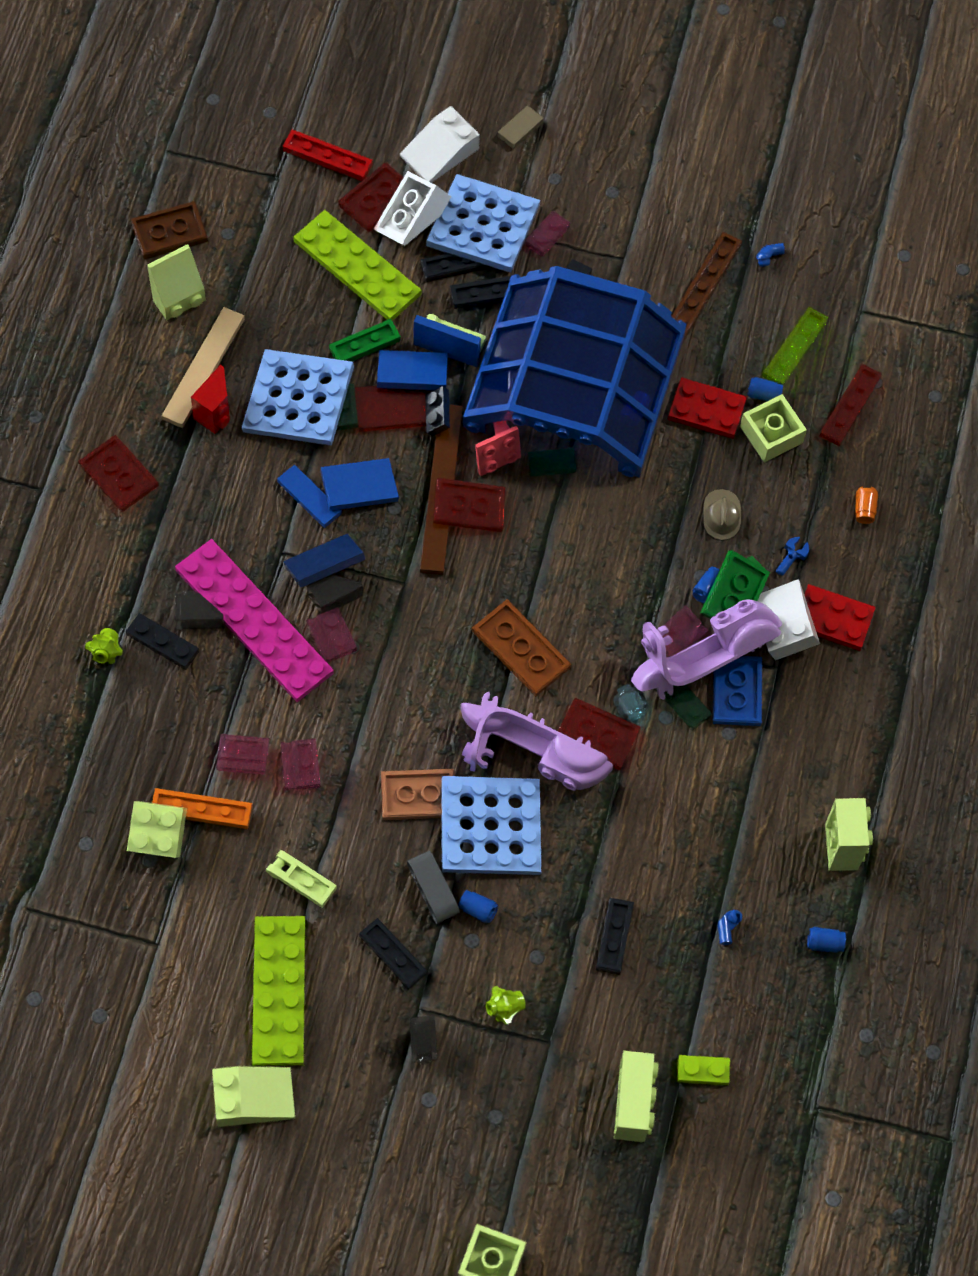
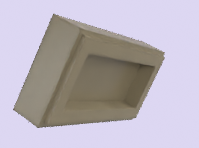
[498,105,544,149]

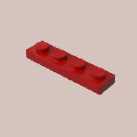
[283,129,373,182]

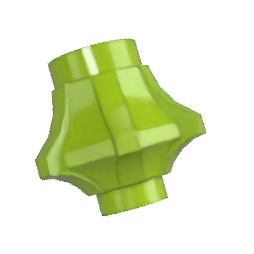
[85,628,123,664]
[486,986,525,1025]

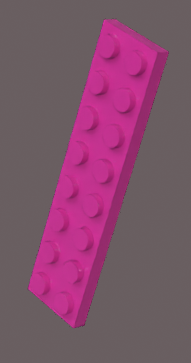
[175,539,334,702]

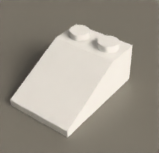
[400,106,479,183]
[374,171,452,246]
[758,579,820,660]

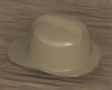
[703,489,741,540]

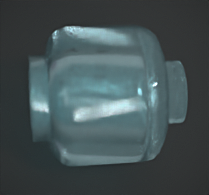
[613,684,648,722]

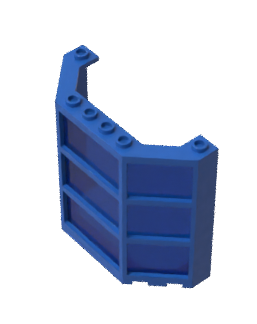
[463,266,687,478]

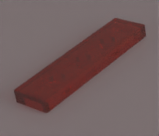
[819,364,882,447]

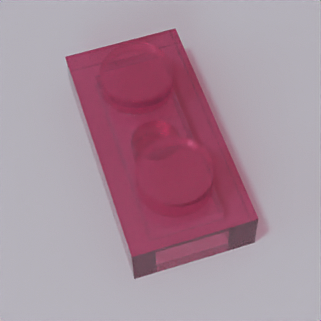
[525,211,570,257]

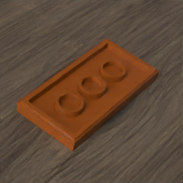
[472,599,572,697]

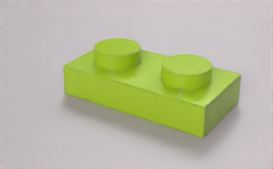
[678,1055,730,1085]

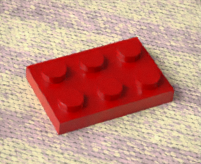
[668,377,747,439]
[804,584,876,651]

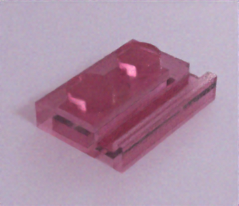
[662,605,709,657]
[306,607,357,663]
[216,734,270,775]
[281,738,321,791]

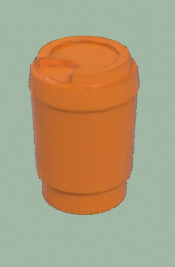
[855,487,878,524]

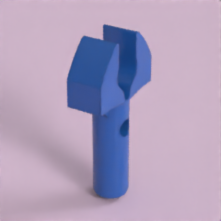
[776,537,809,576]

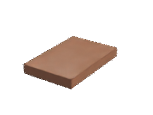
[381,769,454,820]

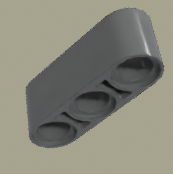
[407,851,460,924]

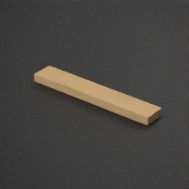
[162,307,245,428]

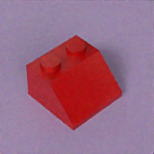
[191,365,230,434]

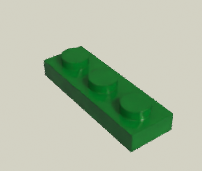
[329,319,401,362]

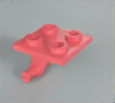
[475,420,521,476]

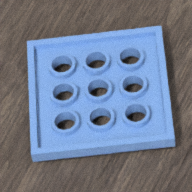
[426,174,540,273]
[242,349,354,446]
[441,776,541,875]

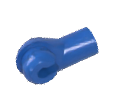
[757,243,785,267]
[718,910,742,945]

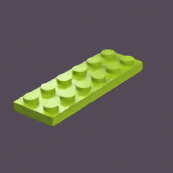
[293,210,422,321]
[252,916,305,1066]

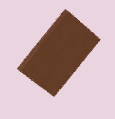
[131,201,208,259]

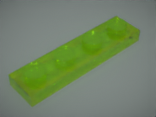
[762,307,829,386]

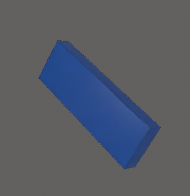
[277,464,342,528]

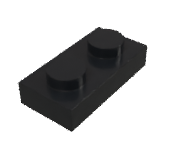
[426,386,450,437]

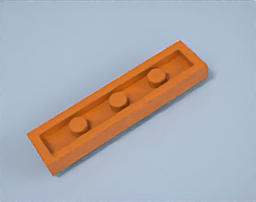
[152,788,253,829]

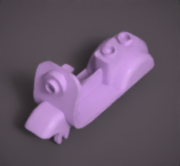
[631,599,782,700]
[461,692,613,791]

